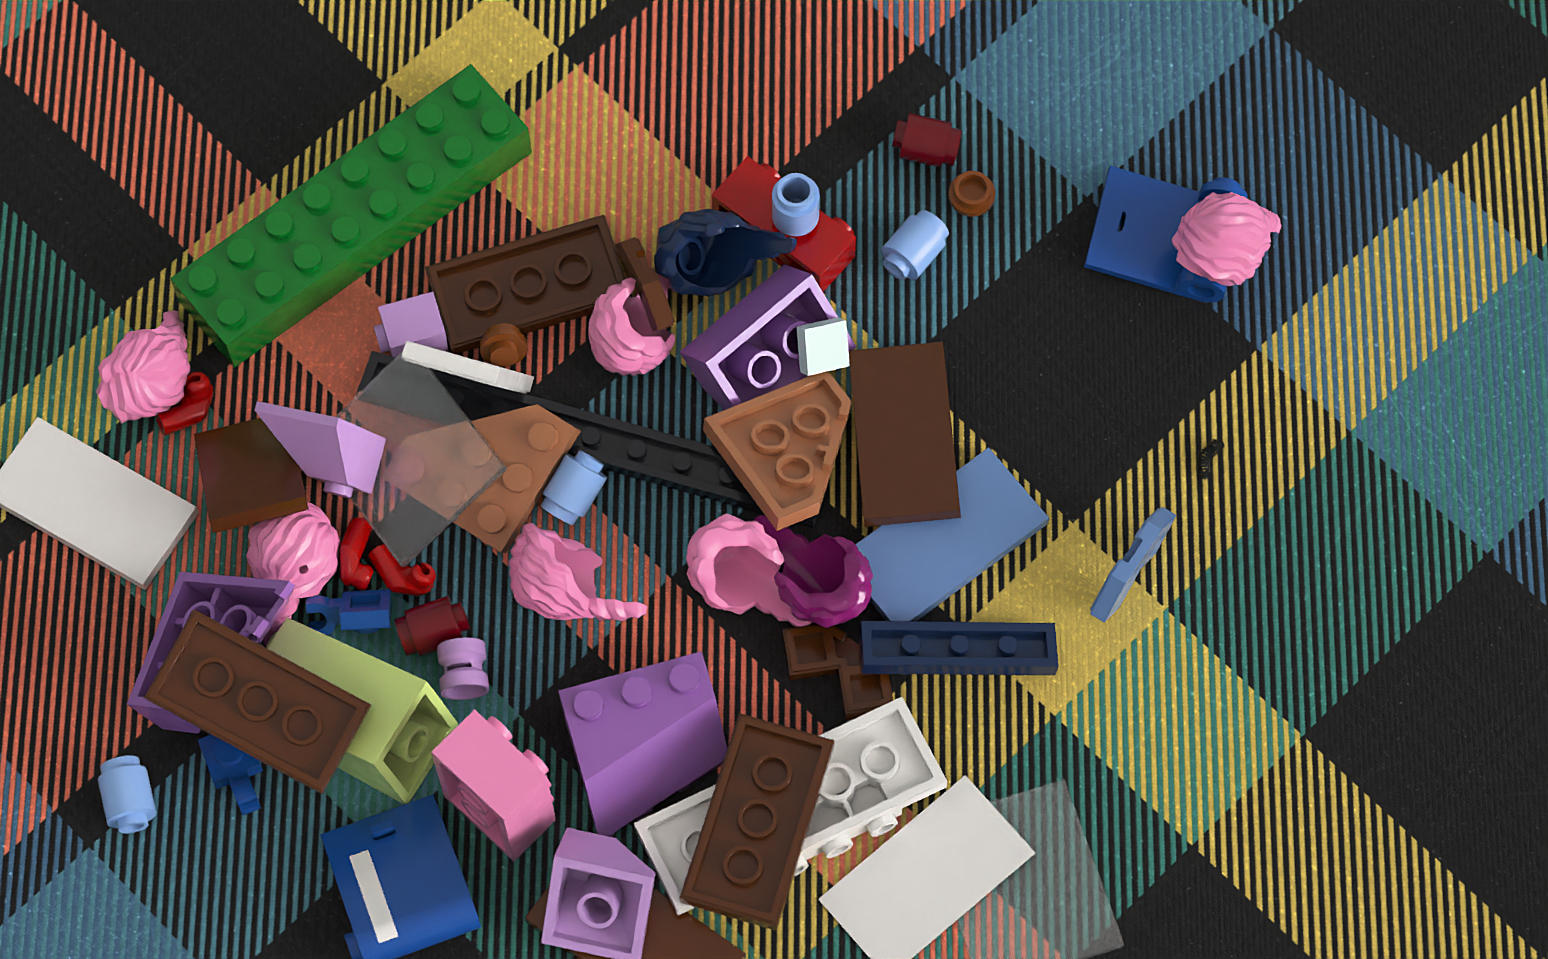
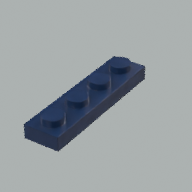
[859,621,1059,675]

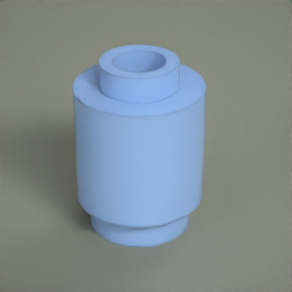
[772,173,820,236]
[881,210,949,280]
[541,450,607,525]
[98,756,156,834]

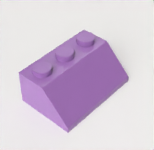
[680,264,856,410]

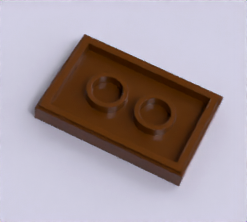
[194,418,309,533]

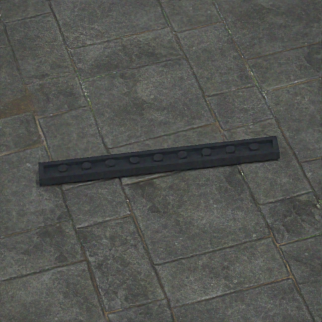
[357,351,818,528]

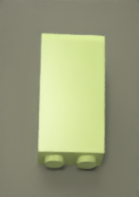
[266,618,459,804]

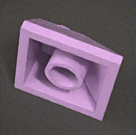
[255,401,386,498]
[541,828,655,959]

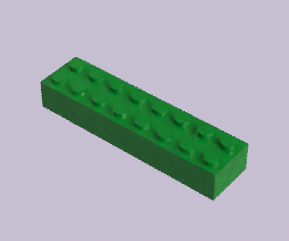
[170,64,532,368]

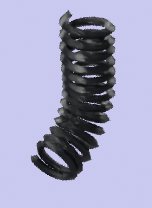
[1196,439,1224,479]

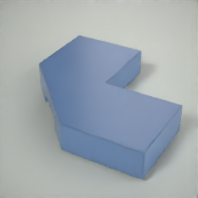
[1090,507,1177,623]

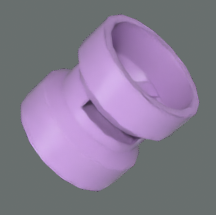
[437,637,489,700]

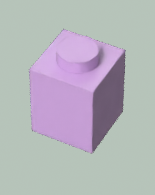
[373,292,449,360]

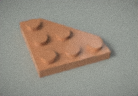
[703,371,852,531]
[383,404,581,554]

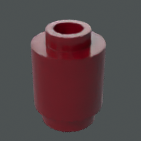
[892,113,962,168]
[394,596,470,657]

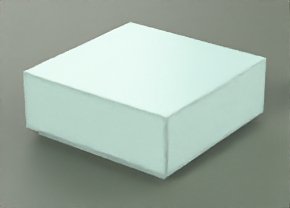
[797,317,849,376]

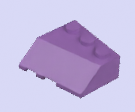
[127,572,295,734]
[559,651,727,837]

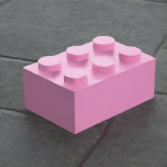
[431,709,556,861]

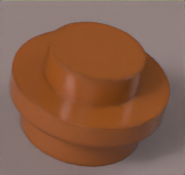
[949,171,995,217]
[480,323,528,367]

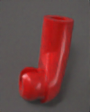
[156,372,213,436]
[339,517,374,590]
[368,544,436,596]

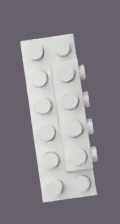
[634,697,947,915]

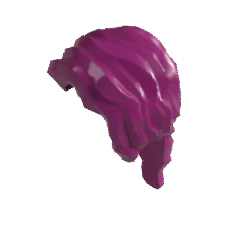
[753,515,873,628]

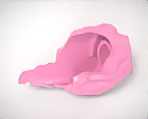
[1171,192,1282,286]
[588,275,675,376]
[96,310,190,424]
[246,502,341,646]
[686,513,812,627]
[508,523,647,621]

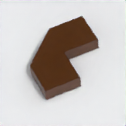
[615,237,675,332]
[783,624,893,720]

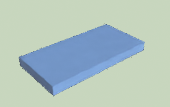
[855,447,1049,621]

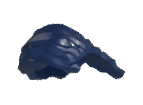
[654,209,797,296]

